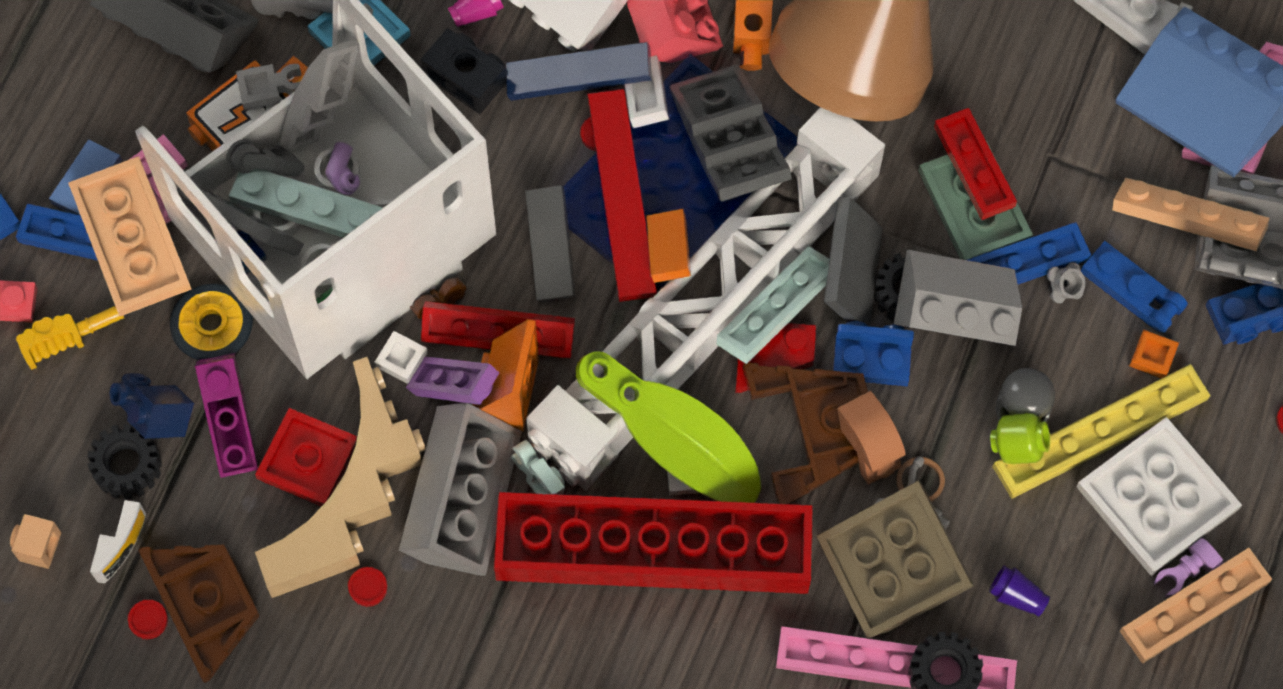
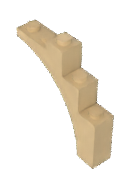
[255,357,426,598]

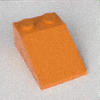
[472,320,539,432]

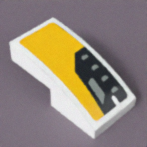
[90,500,146,584]

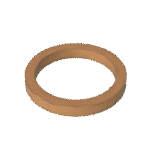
[896,457,945,502]

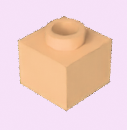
[10,514,61,569]

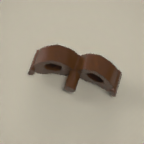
[410,277,466,319]

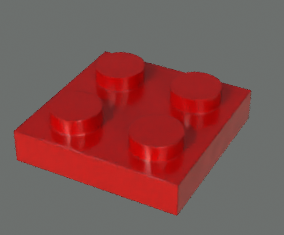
[255,408,358,507]

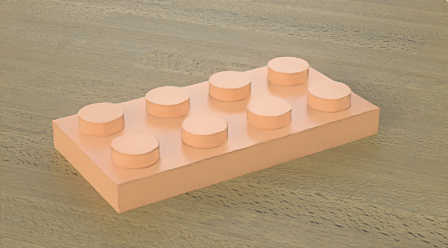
[68,156,191,317]

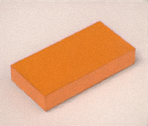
[647,209,691,283]

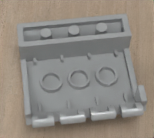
[1194,165,1283,289]

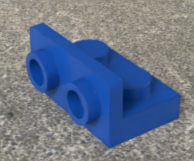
[1205,284,1283,345]
[833,321,914,386]

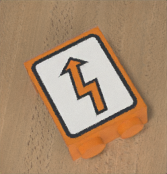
[186,60,289,151]

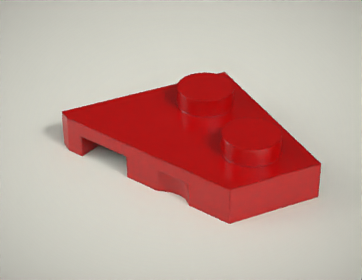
[735,323,816,393]

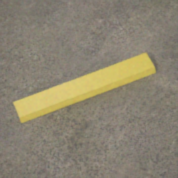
[992,364,1211,499]

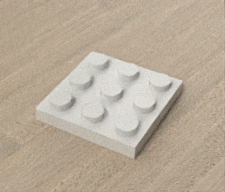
[1076,417,1242,576]

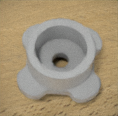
[1047,263,1085,303]

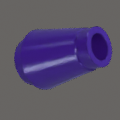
[989,565,1050,617]

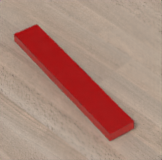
[588,89,657,302]

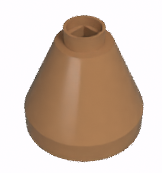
[769,0,934,121]

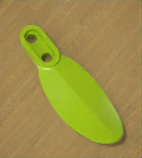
[575,351,761,503]

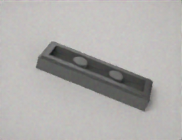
[525,185,576,302]

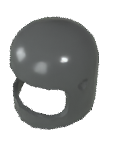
[995,368,1056,423]

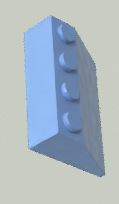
[1116,6,1283,178]

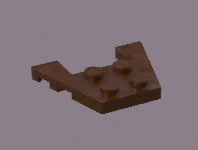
[743,363,868,504]

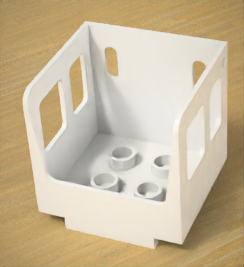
[135,0,496,379]

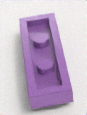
[406,356,500,405]

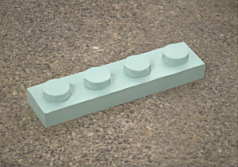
[229,169,383,238]
[716,246,830,364]

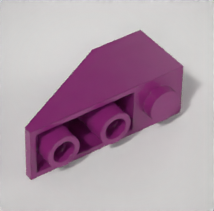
[195,353,258,478]

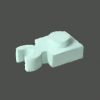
[511,440,565,495]

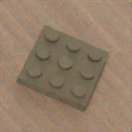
[816,481,974,640]

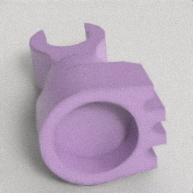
[1154,537,1224,598]

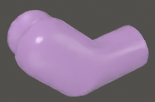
[325,142,360,195]

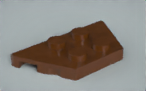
[138,545,260,683]

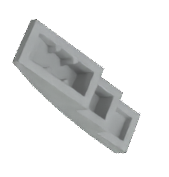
[280,39,359,152]

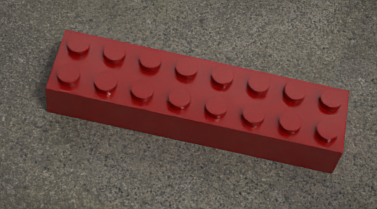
[494,492,813,594]

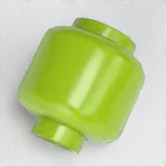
[990,413,1050,465]

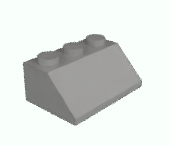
[894,250,1022,346]

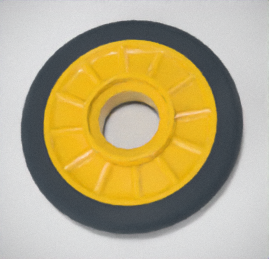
[170,284,253,360]

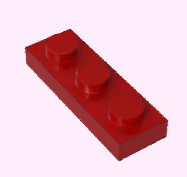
[934,108,1017,220]

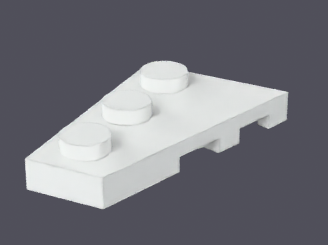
[1073,0,1193,54]

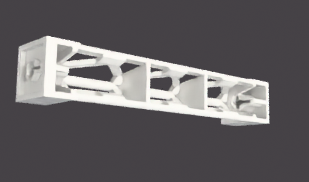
[527,107,885,491]

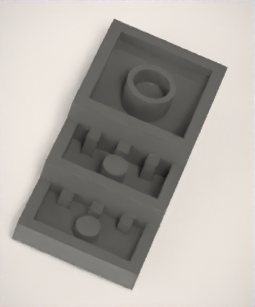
[669,64,792,201]

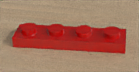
[421,301,575,358]

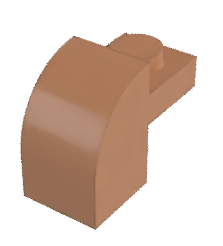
[837,391,906,485]

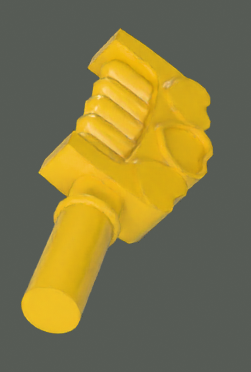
[16,306,124,370]

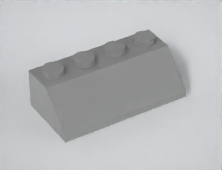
[399,403,522,576]

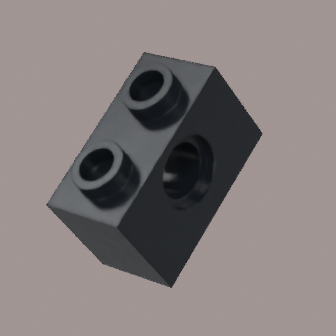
[420,28,507,114]

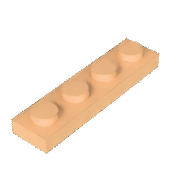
[1112,178,1269,251]
[1120,548,1272,664]

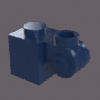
[109,373,194,439]

